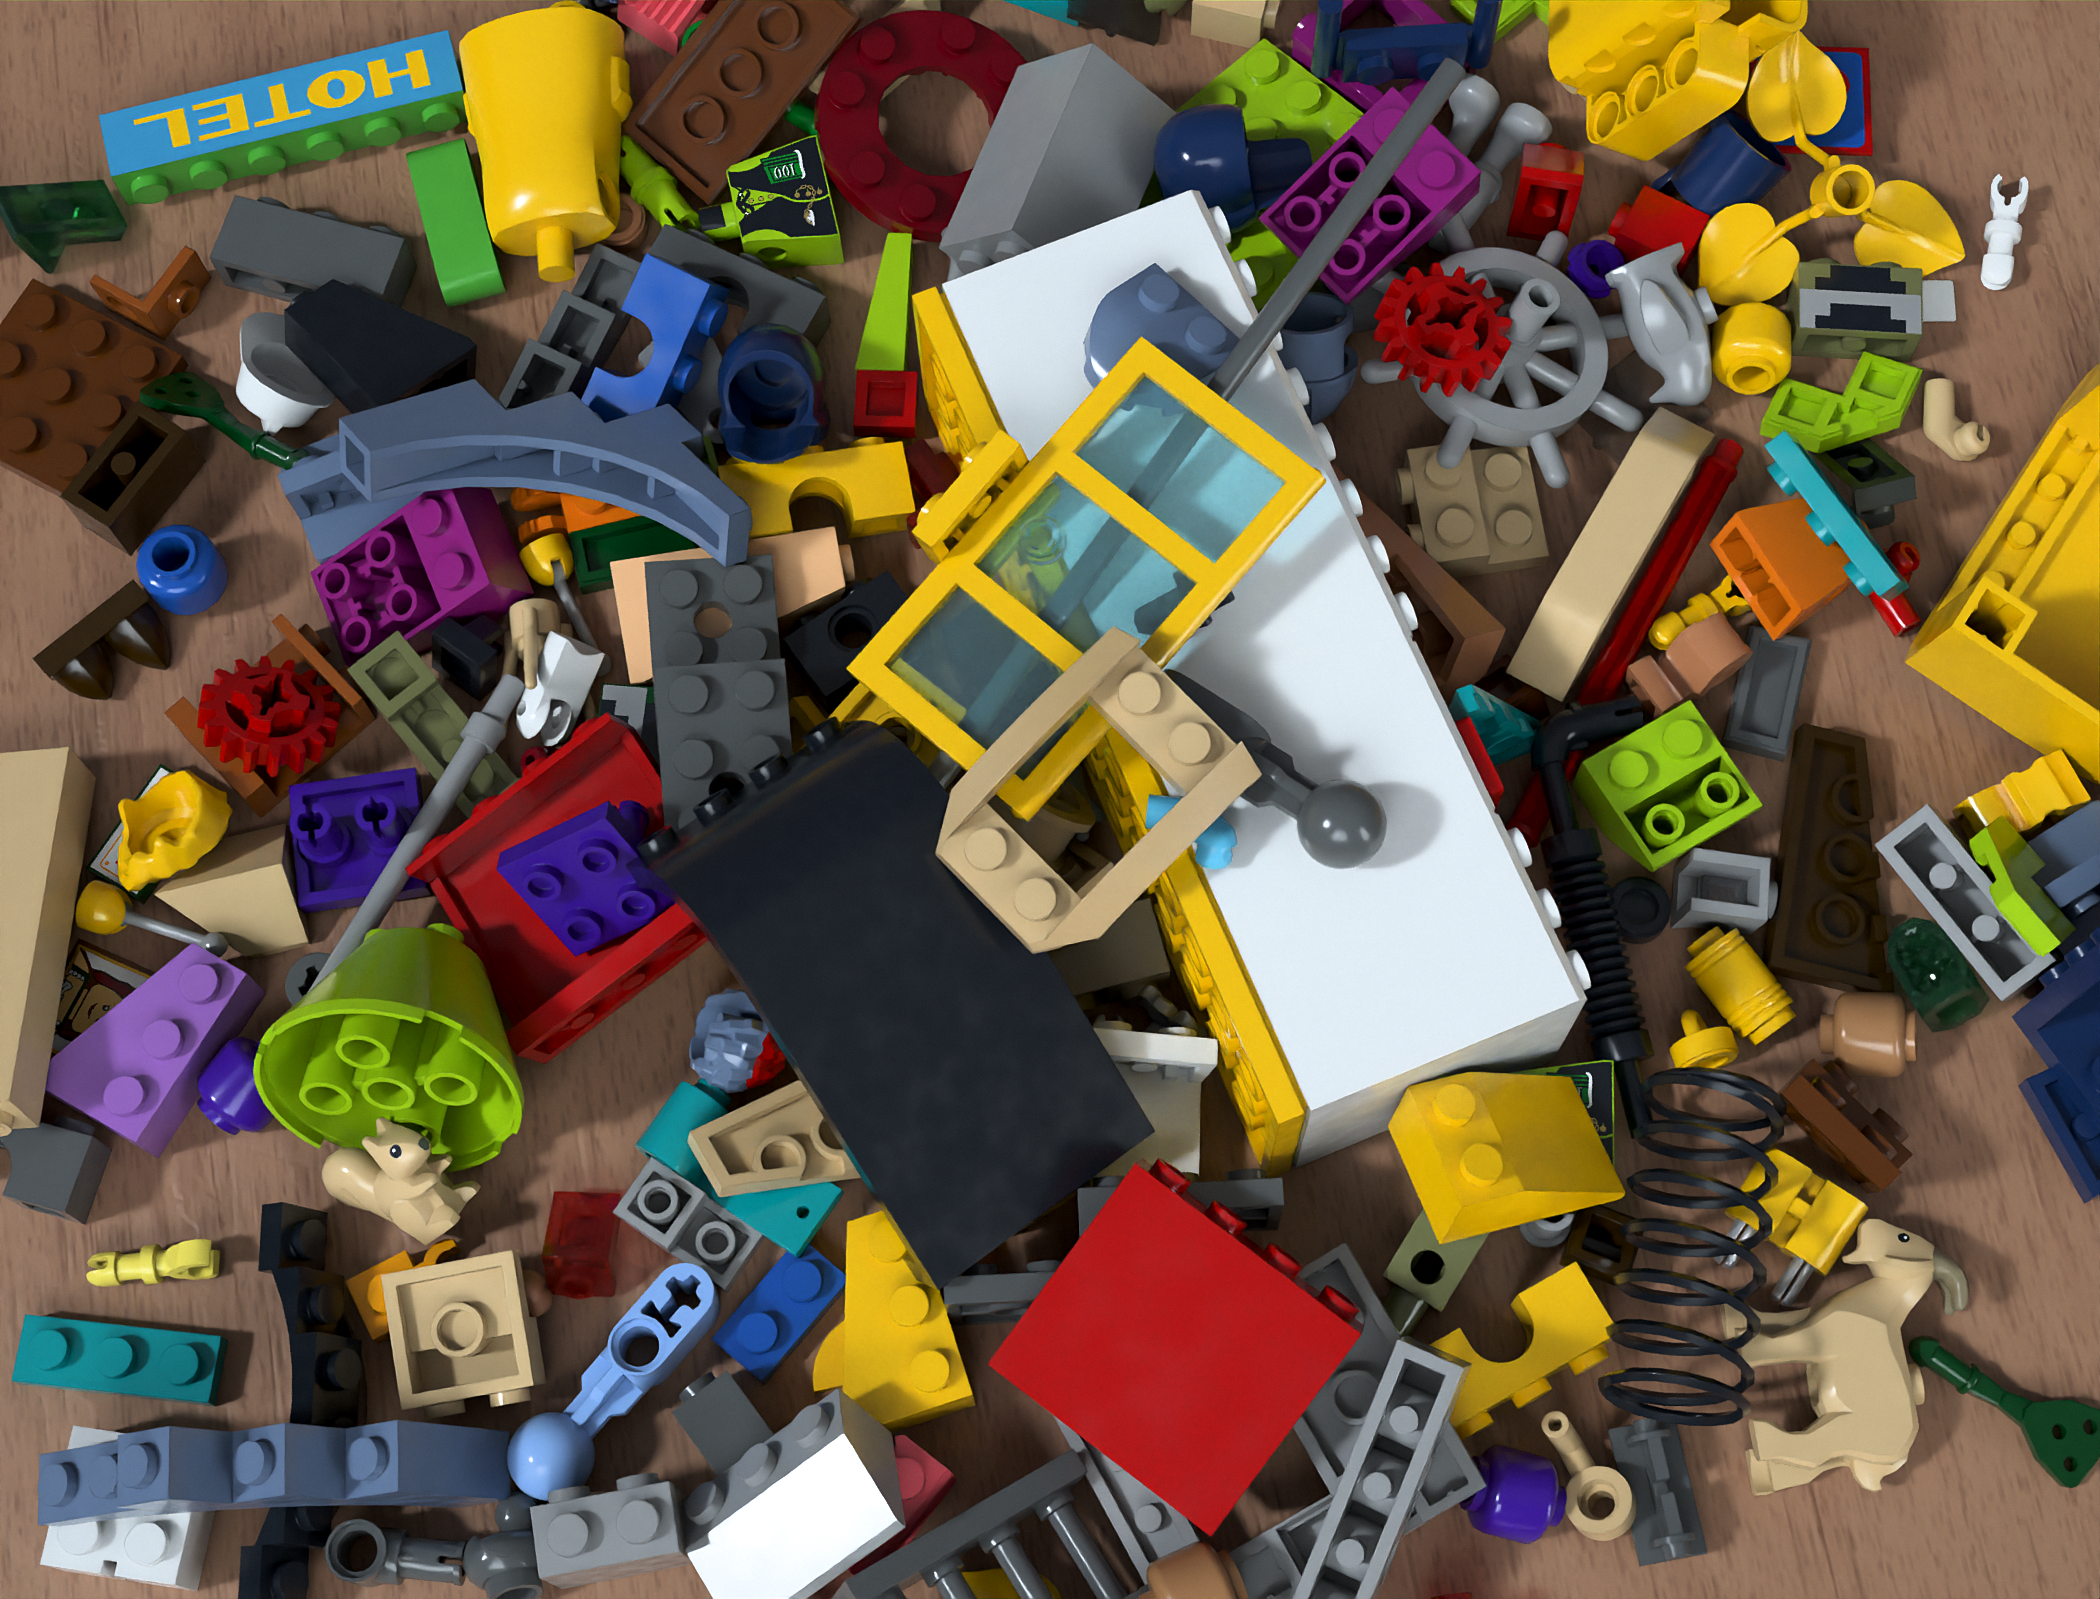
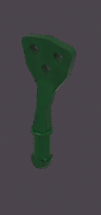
[139,372,310,471]
[1908,1335,2100,1488]

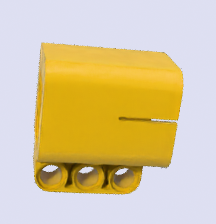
[1548,0,1808,162]

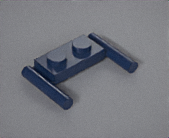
[1311,0,1503,85]

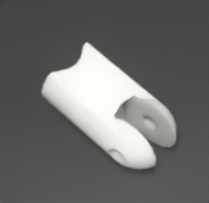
[516,630,606,746]

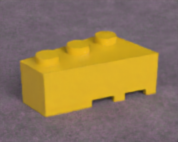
[843,1211,976,1433]

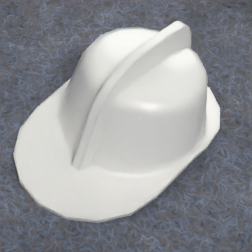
[236,312,335,436]

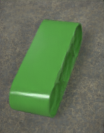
[406,138,507,308]

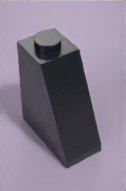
[284,279,477,414]

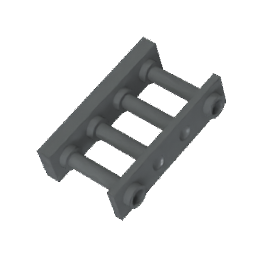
[831,1449,1149,1599]

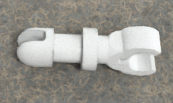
[1981,174,2029,290]

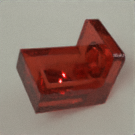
[904,438,960,549]

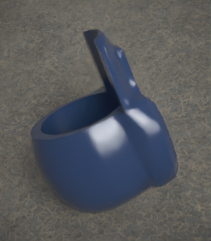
[1154,104,1313,234]
[718,323,831,464]

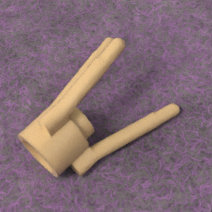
[501,598,598,741]

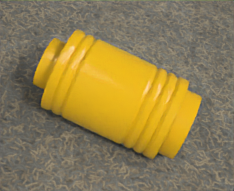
[1684,926,1797,1047]

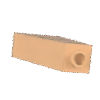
[610,526,855,687]

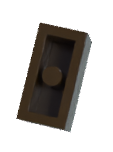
[60,400,206,556]

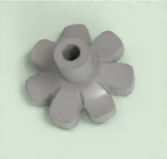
[1138,985,1209,1038]

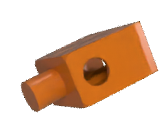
[1709,498,1870,641]

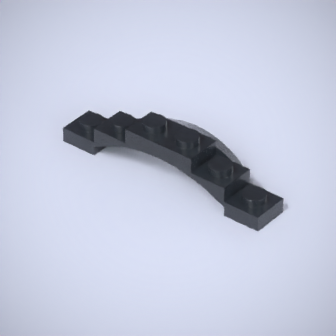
[238,1202,367,1599]

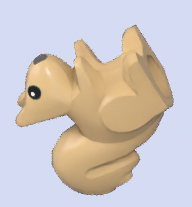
[321,1117,481,1246]

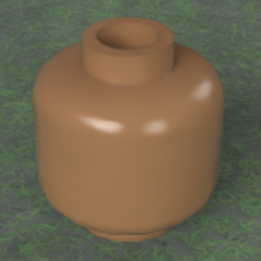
[1820,992,1917,1078]
[1138,1541,1248,1599]

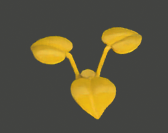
[1697,30,1965,306]

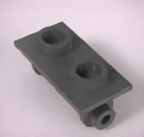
[1608,1418,1707,1567]

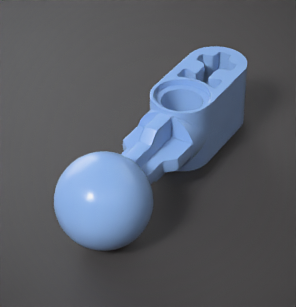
[507,1263,721,1501]

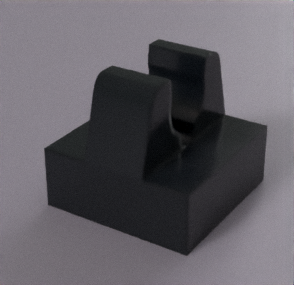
[432,614,503,702]

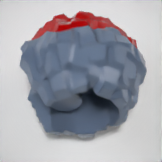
[689,988,786,1094]

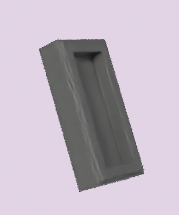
[1721,624,1812,762]

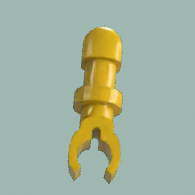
[1648,575,1752,650]

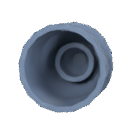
[1277,292,1359,426]

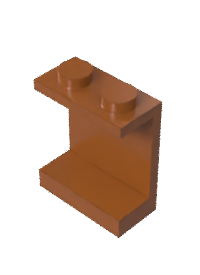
[164,614,376,818]

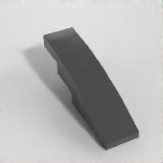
[498,243,641,410]

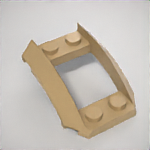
[935,626,1262,954]

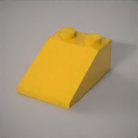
[1388,1072,1626,1245]

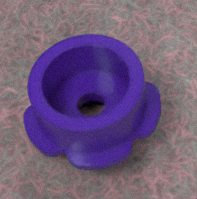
[1566,240,1625,299]

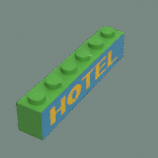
[99,30,468,206]

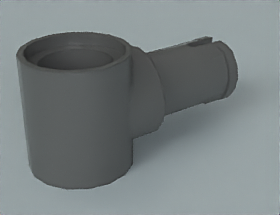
[325,1519,468,1587]

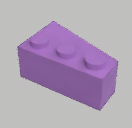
[45,943,266,1158]

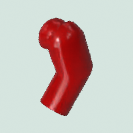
[1868,541,1922,638]

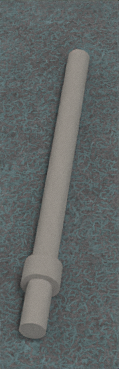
[307,674,526,993]

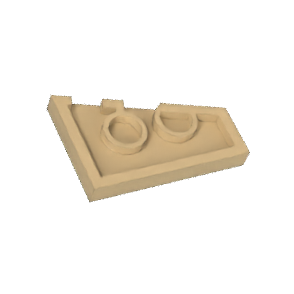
[687,1080,861,1197]

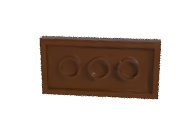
[621,0,863,206]

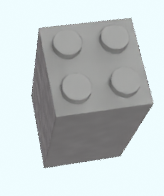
[938,43,1177,275]

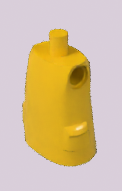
[459,7,633,283]

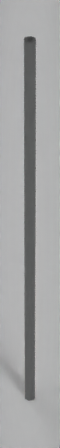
[928,58,1466,790]

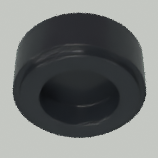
[1608,876,1671,944]

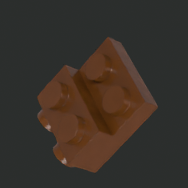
[1777,1059,1913,1194]

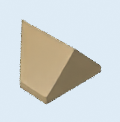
[154,823,311,960]

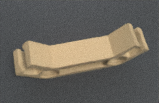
[1506,407,1715,702]

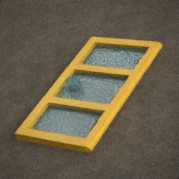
[846,336,1327,822]

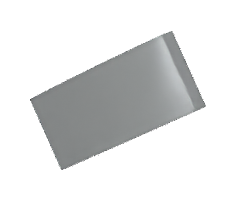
[613,1157,765,1293]

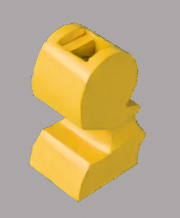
[1952,749,2091,840]

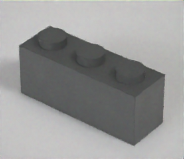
[209,195,417,308]

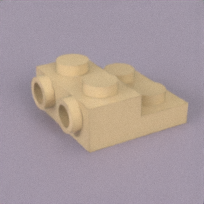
[1395,445,1549,578]
[381,1250,546,1420]

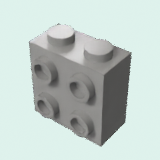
[530,1473,693,1589]

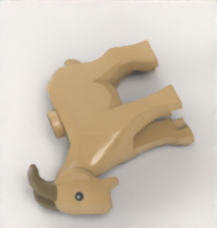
[1720,1219,1970,1496]

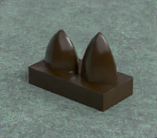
[32,579,170,700]

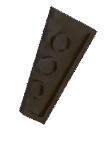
[1762,723,1894,993]

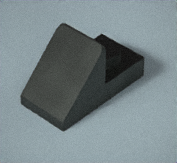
[1807,438,1917,530]

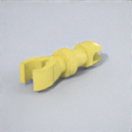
[86,1239,220,1287]

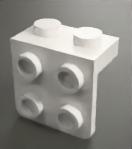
[1090,1021,1218,1180]

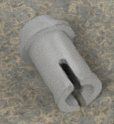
[1518,1212,1574,1249]

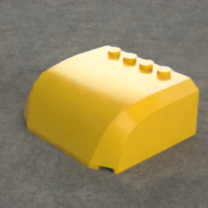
[1905,363,2100,785]

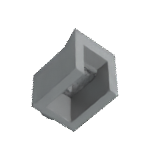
[1670,848,1778,935]

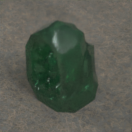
[1888,917,1990,1033]

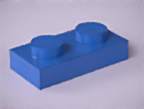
[712,1244,846,1385]

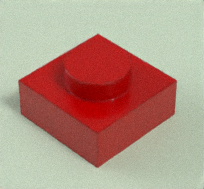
[853,370,919,438]

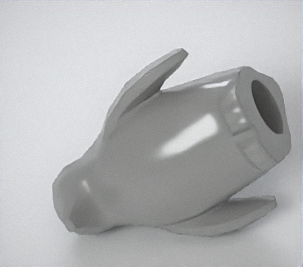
[1605,242,1719,407]

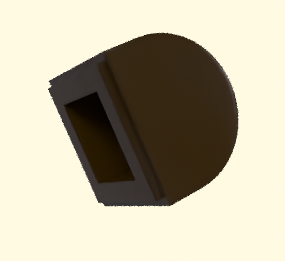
[1559,1205,1644,1286]

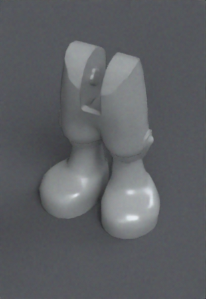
[1428,73,1553,256]

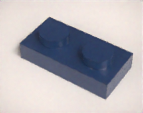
[2018,1068,2100,1204]

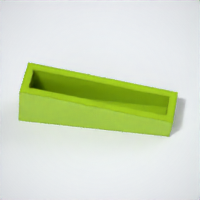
[855,233,914,374]

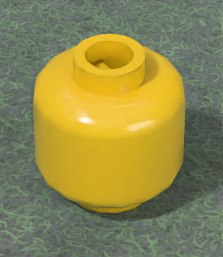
[1711,302,1791,395]

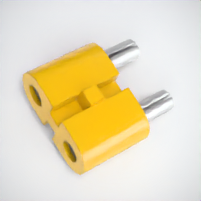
[1713,1147,1869,1306]

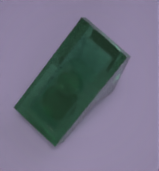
[0,180,128,274]

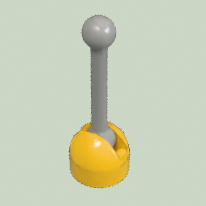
[519,533,612,676]
[75,880,228,957]

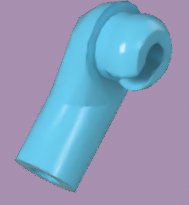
[1145,794,1237,869]

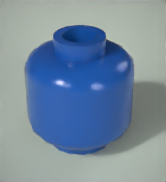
[136,524,228,615]

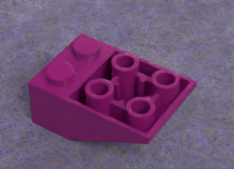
[1259,86,1481,306]
[310,487,535,667]

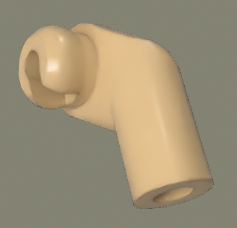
[1923,378,1990,462]

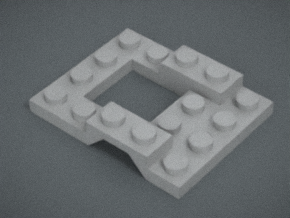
[1053,1243,1488,1599]

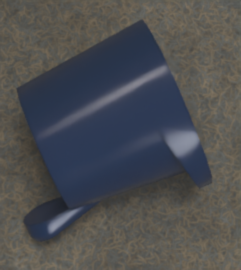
[1650,108,1791,220]

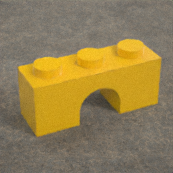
[716,437,916,540]
[1430,1262,1613,1442]

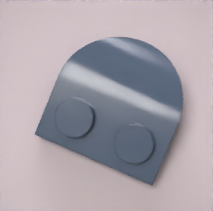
[1083,263,1240,418]

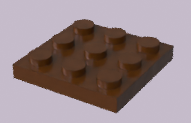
[0,278,189,498]

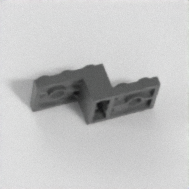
[644,554,793,832]
[944,1169,1284,1326]

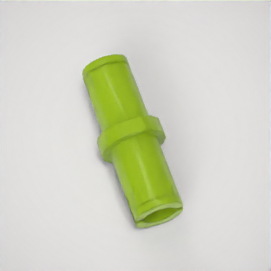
[620,135,701,232]

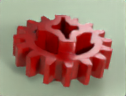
[1373,263,1512,397]
[197,656,341,777]

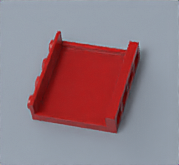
[405,712,709,1064]
[987,1158,1364,1537]

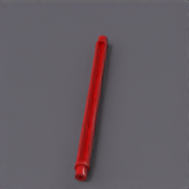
[1505,438,1744,850]

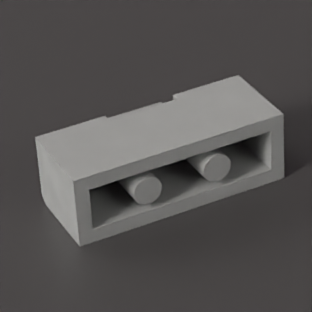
[1875,804,2062,1001]

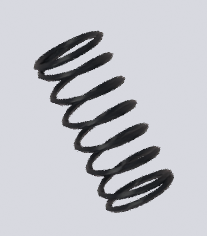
[1598,1067,1787,1426]

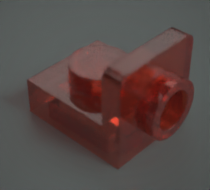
[542,1191,621,1299]

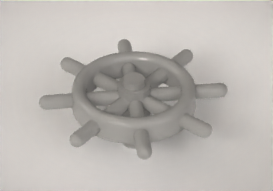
[1361,212,1644,489]

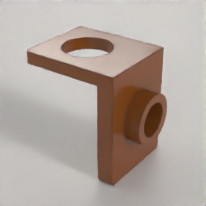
[89,246,211,341]

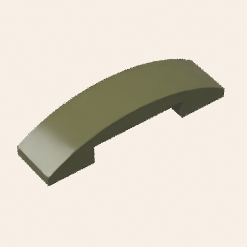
[347,630,520,819]

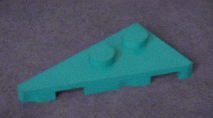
[1449,684,1541,767]

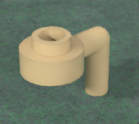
[1542,1411,1637,1541]

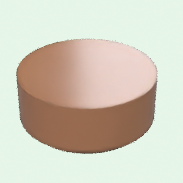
[594,192,649,254]

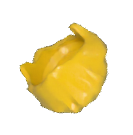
[117,769,233,892]

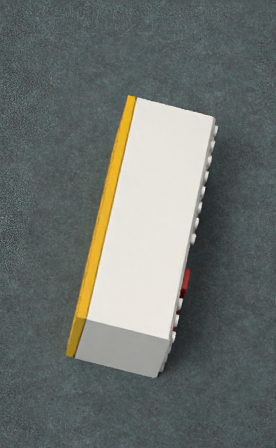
[912,190,1591,1178]

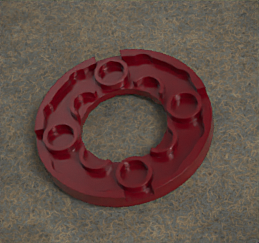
[814,10,1028,242]

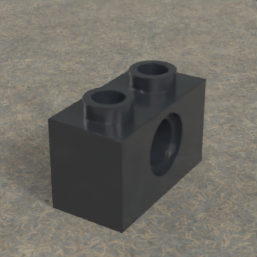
[783,570,934,716]

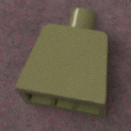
[1382,1208,1490,1337]

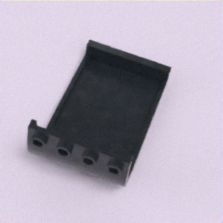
[625,716,1155,1290]

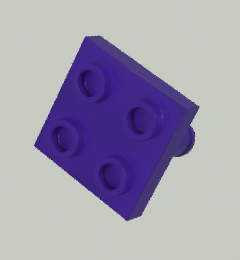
[289,767,431,913]
[496,800,675,957]

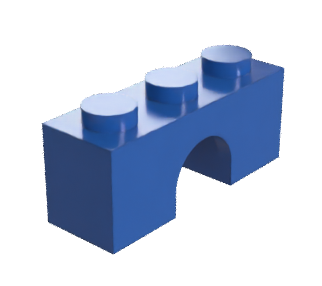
[581,253,730,423]

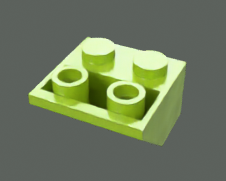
[1571,700,1763,872]

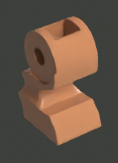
[1624,612,1753,721]

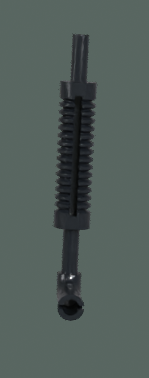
[1530,694,1657,1139]

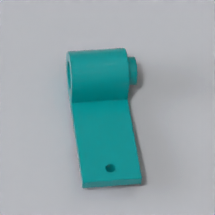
[635,1078,845,1259]

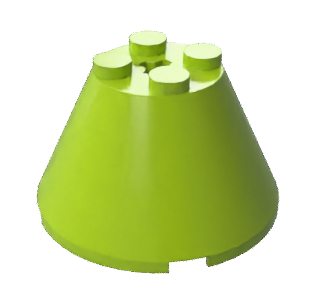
[253,923,525,1173]

